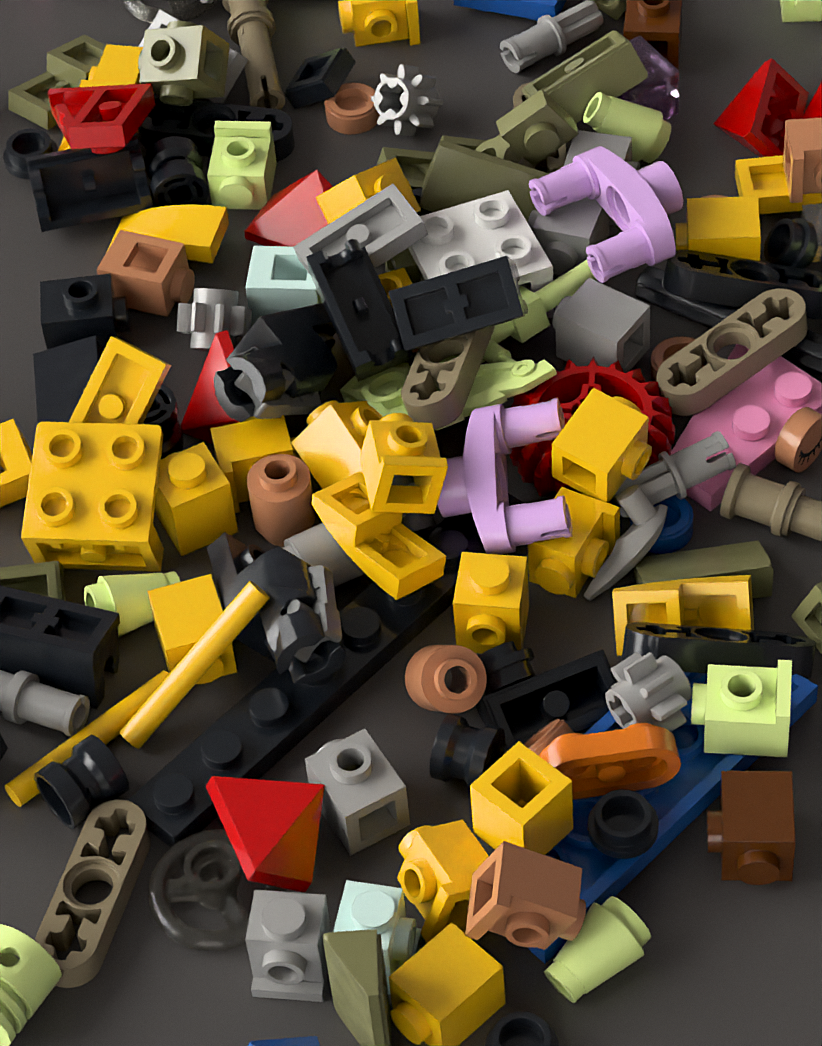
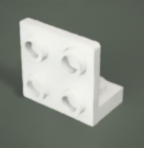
[408,190,554,318]

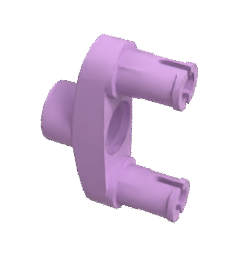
[529,146,683,283]
[437,398,572,555]

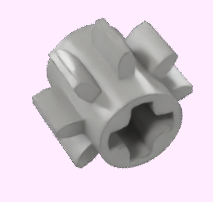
[371,65,443,136]
[177,288,252,351]
[605,652,692,732]

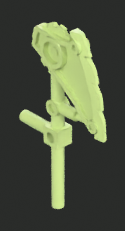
[340,260,597,431]

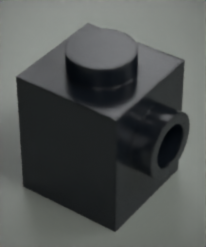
[40,273,130,350]

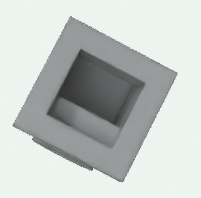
[245,890,332,1002]

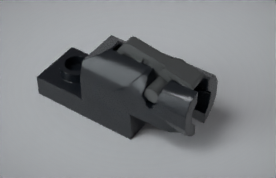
[214,303,337,422]
[207,532,346,685]

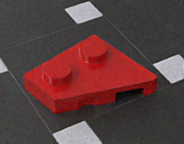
[48,83,155,154]

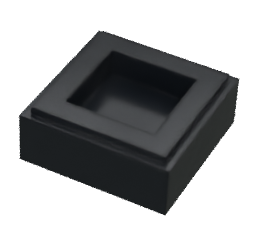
[284,47,356,109]

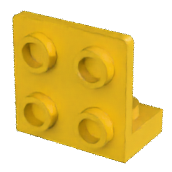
[21,421,164,572]

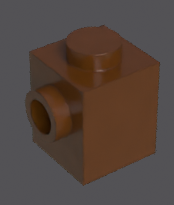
[623,0,682,75]
[707,771,796,885]

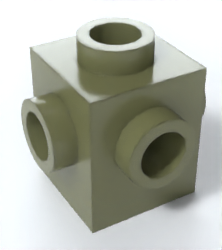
[138,21,230,106]

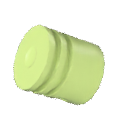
[0,924,62,1046]

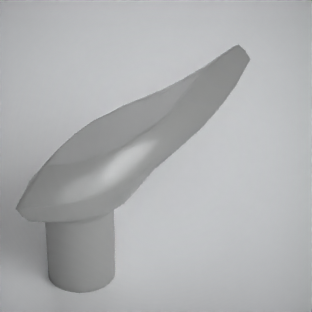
[583,484,668,601]

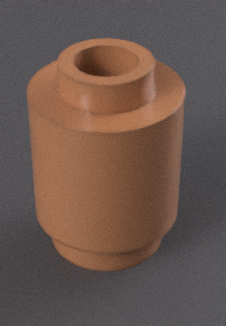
[247,454,316,546]
[405,645,487,714]

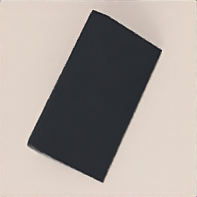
[475,649,617,755]

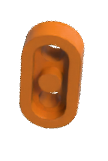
[539,723,681,800]

